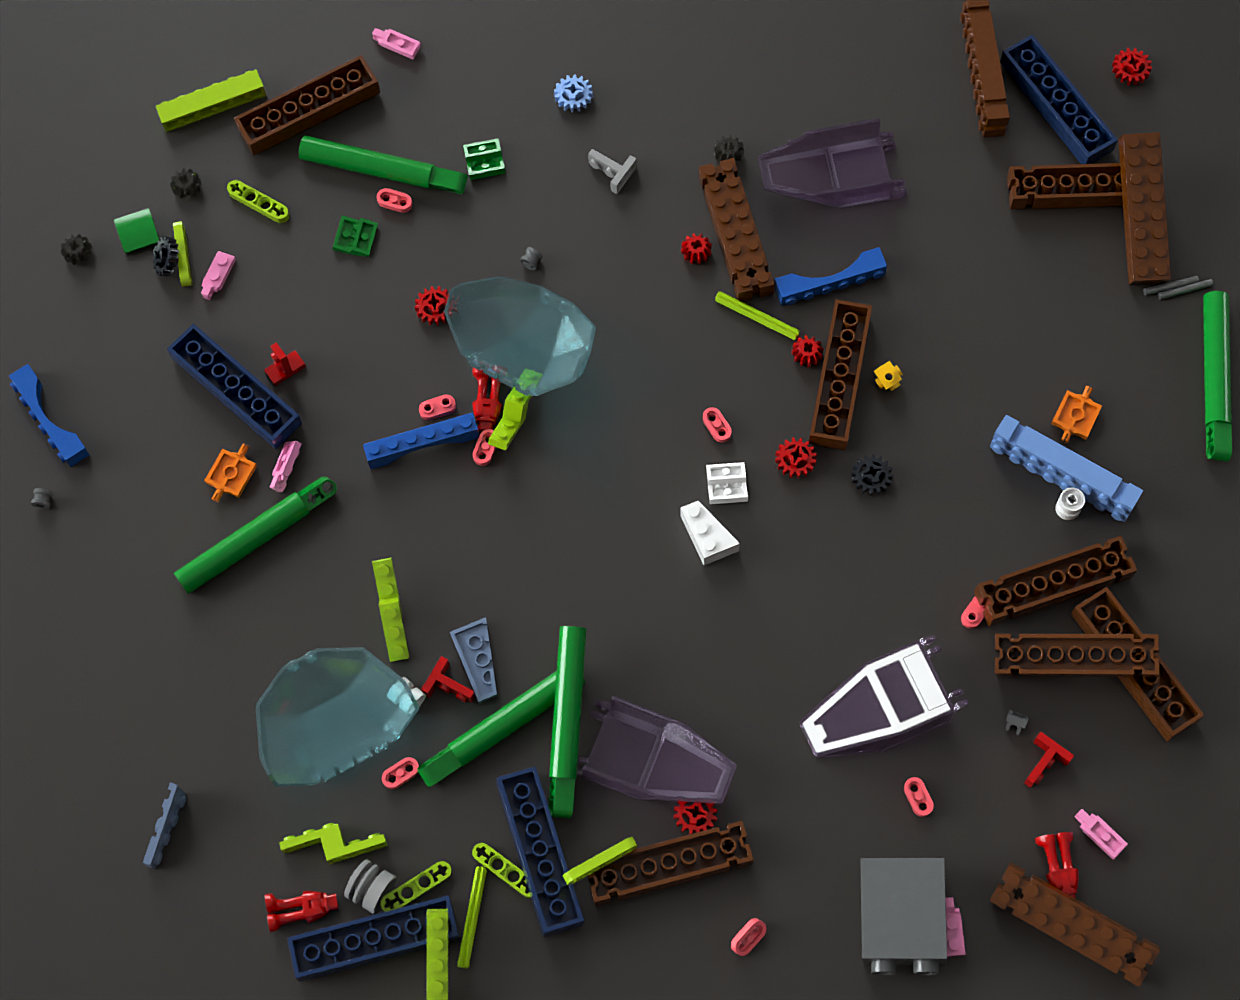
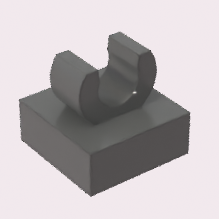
[1006,710,1028,735]

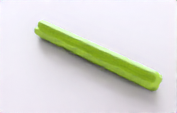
[715,291,800,340]
[457,867,487,968]

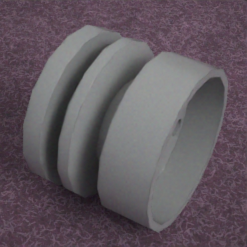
[344,859,397,915]

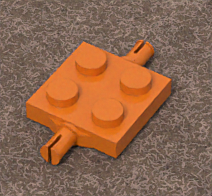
[1051,386,1102,444]
[204,444,257,502]

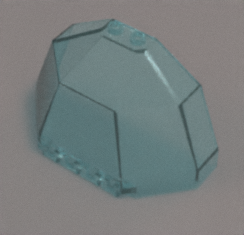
[444,276,596,396]
[255,647,420,787]

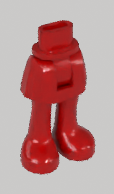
[472,366,508,432]
[1035,832,1079,899]
[265,891,338,932]

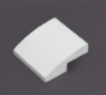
[706,462,748,504]

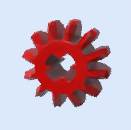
[681,233,712,264]
[792,335,824,368]

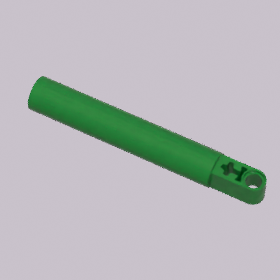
[299,136,468,194]
[1203,291,1232,462]
[174,476,337,595]
[548,626,587,819]
[417,671,586,787]

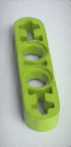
[227,180,289,223]
[173,221,192,287]
[563,837,638,885]
[472,843,531,898]
[380,861,451,912]

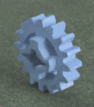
[554,74,593,112]

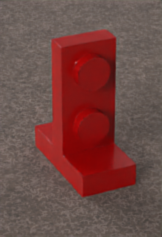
[264,342,306,386]
[421,656,476,703]
[1024,732,1074,788]

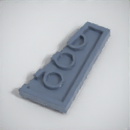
[450,617,497,704]
[143,782,186,869]

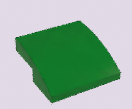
[463,139,505,180]
[114,208,160,254]
[332,215,378,256]

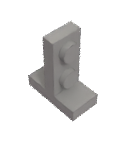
[588,149,637,194]

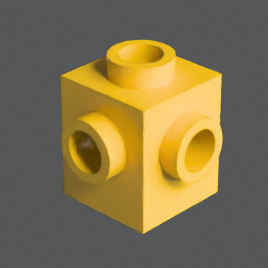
[873,360,903,391]

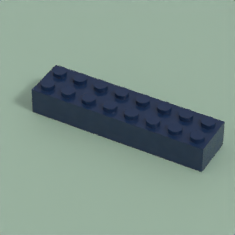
[1000,35,1118,164]
[167,323,302,449]
[496,766,584,938]
[287,895,460,982]

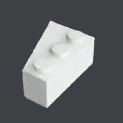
[680,501,740,565]

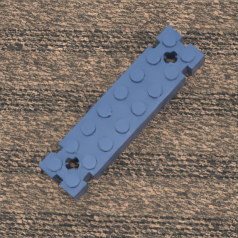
[990,415,1143,522]

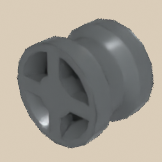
[520,247,543,270]
[31,488,53,509]

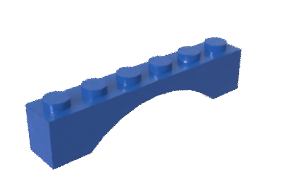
[774,247,887,306]
[9,364,90,467]
[363,412,479,470]

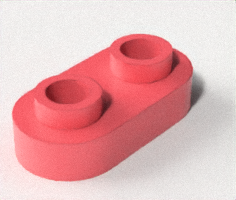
[377,188,412,213]
[419,395,456,421]
[703,407,732,443]
[473,429,496,466]
[961,596,986,629]
[382,757,419,789]
[904,777,934,817]
[731,918,767,956]

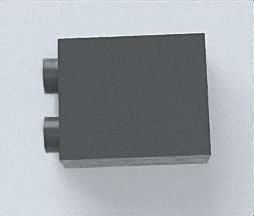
[861,858,947,975]

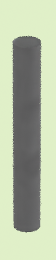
[1143,276,1199,296]
[1158,279,1213,300]

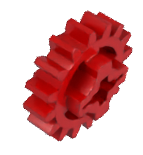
[1112,48,1152,85]
[414,286,455,326]
[775,437,817,479]
[674,799,717,835]

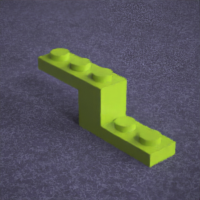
[488,370,542,450]
[372,558,409,662]
[279,823,388,864]

